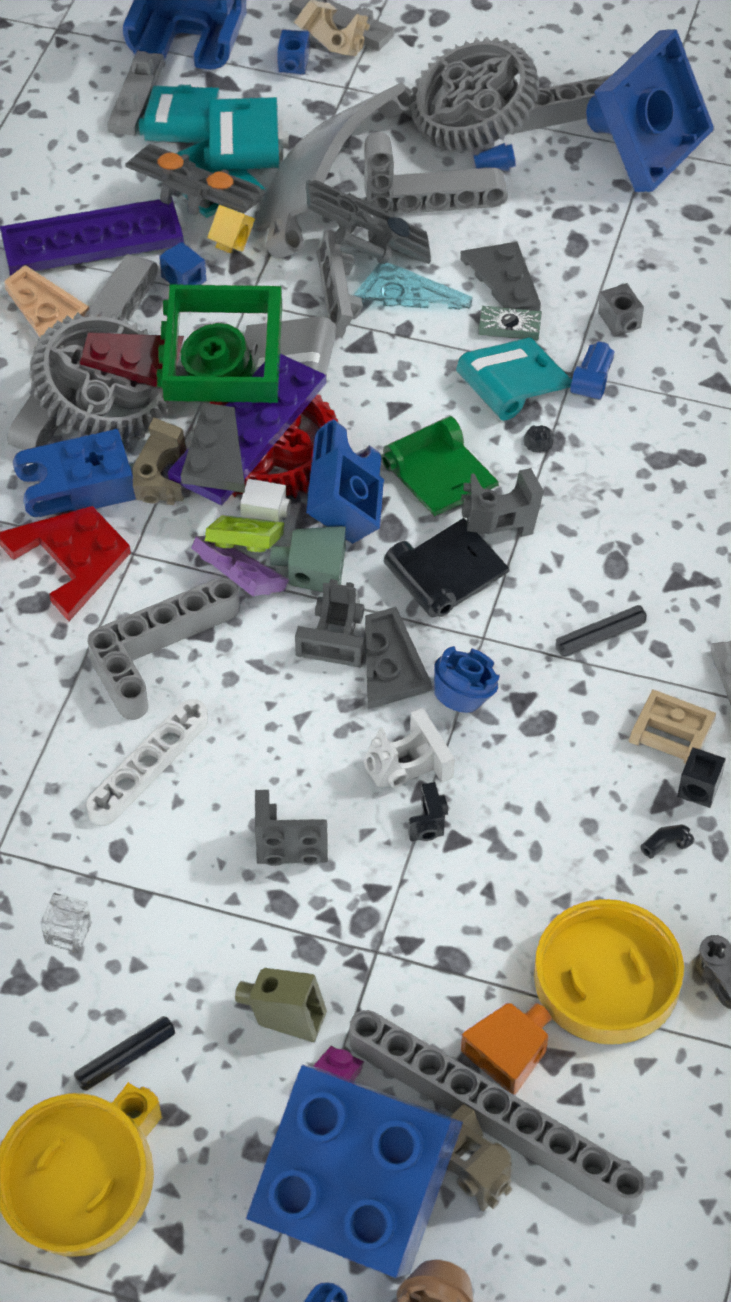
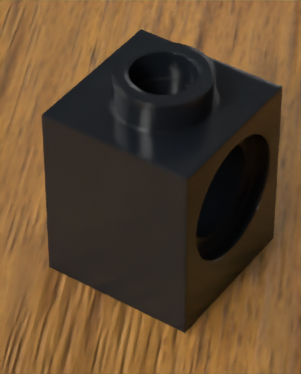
[677,747,726,808]

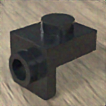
[408,782,448,841]

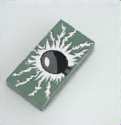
[478,306,542,341]

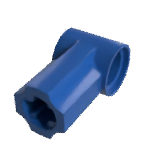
[570,341,615,400]

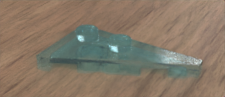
[353,262,473,310]

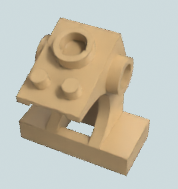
[294,0,370,56]

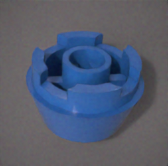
[434,646,500,713]

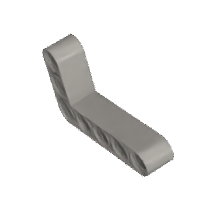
[503,74,612,133]
[364,132,508,214]
[87,577,240,720]

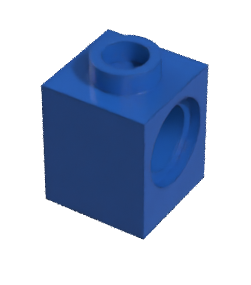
[277,29,310,75]
[159,241,207,285]

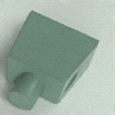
[270,526,346,592]

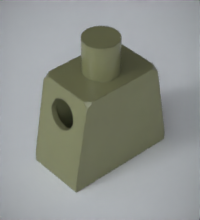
[235,968,327,1043]

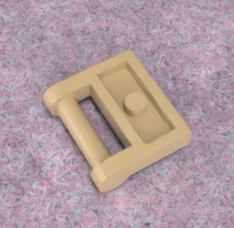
[629,689,716,764]

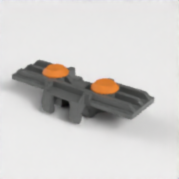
[125,144,265,216]

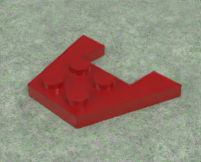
[0,506,131,622]

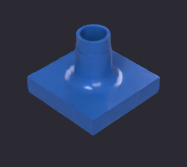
[586,29,715,192]

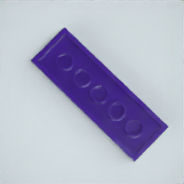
[0,198,184,275]
[168,353,327,506]

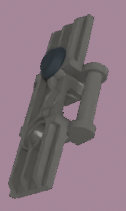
[306,179,432,265]

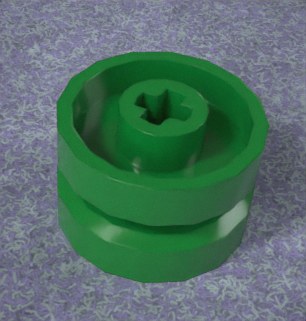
[180,323,256,377]

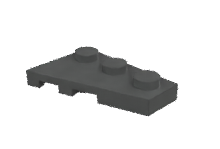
[460,241,541,311]
[181,403,245,493]
[365,607,432,710]

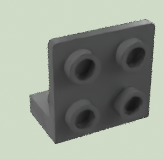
[255,790,328,866]

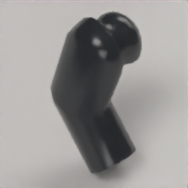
[640,824,695,859]

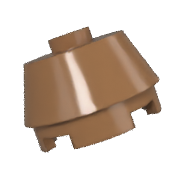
[397,1259,474,1302]

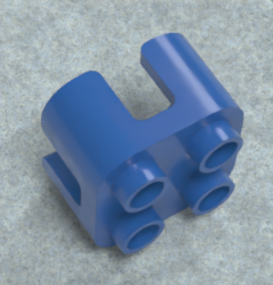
[123,0,247,70]

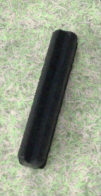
[555,605,647,656]
[74,1016,175,1091]

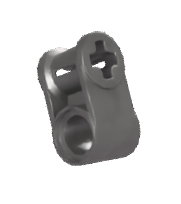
[695,935,731,1009]

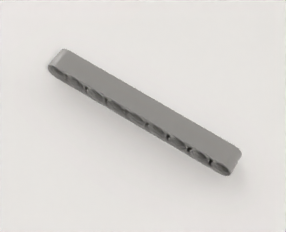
[7,254,158,450]
[350,1010,646,1214]

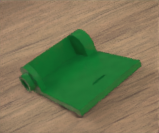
[381,416,499,517]

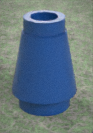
[473,143,516,171]

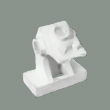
[363,707,455,788]

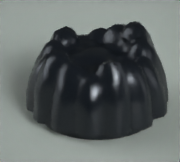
[523,425,554,453]

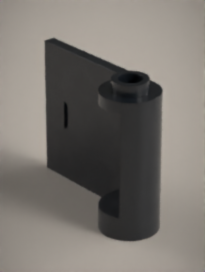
[383,518,510,617]

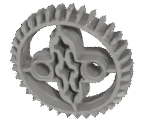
[410,37,540,154]
[29,311,172,442]

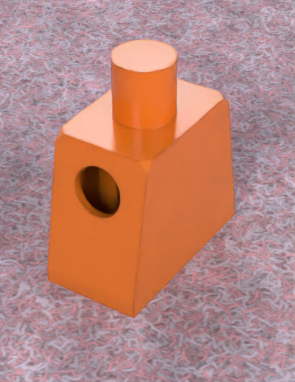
[461,1003,551,1095]

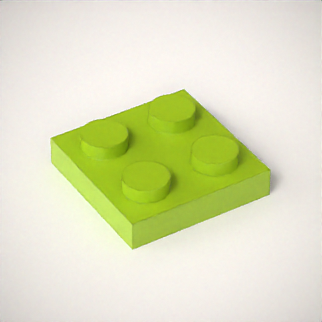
[205,515,285,552]

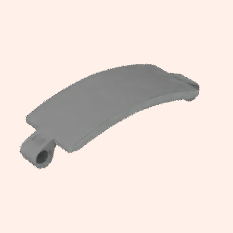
[255,82,413,259]

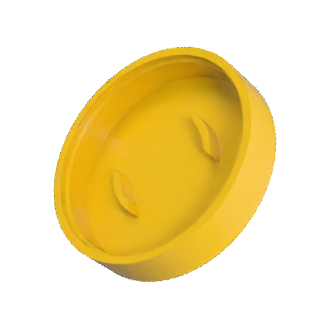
[534,899,684,1044]
[0,1093,154,1257]

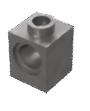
[598,283,644,337]

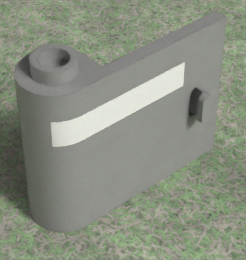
[244,317,337,376]

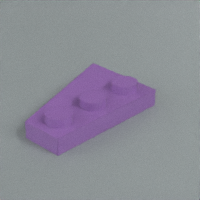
[191,535,289,597]

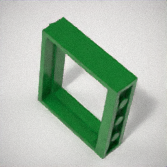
[157,284,283,403]

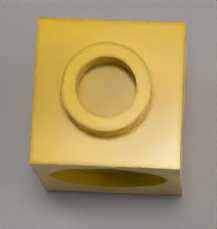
[207,205,255,254]
[112,1082,162,1137]

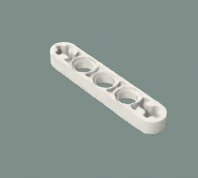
[86,699,208,826]

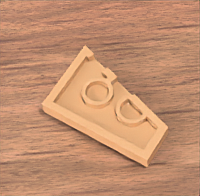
[4,265,89,337]

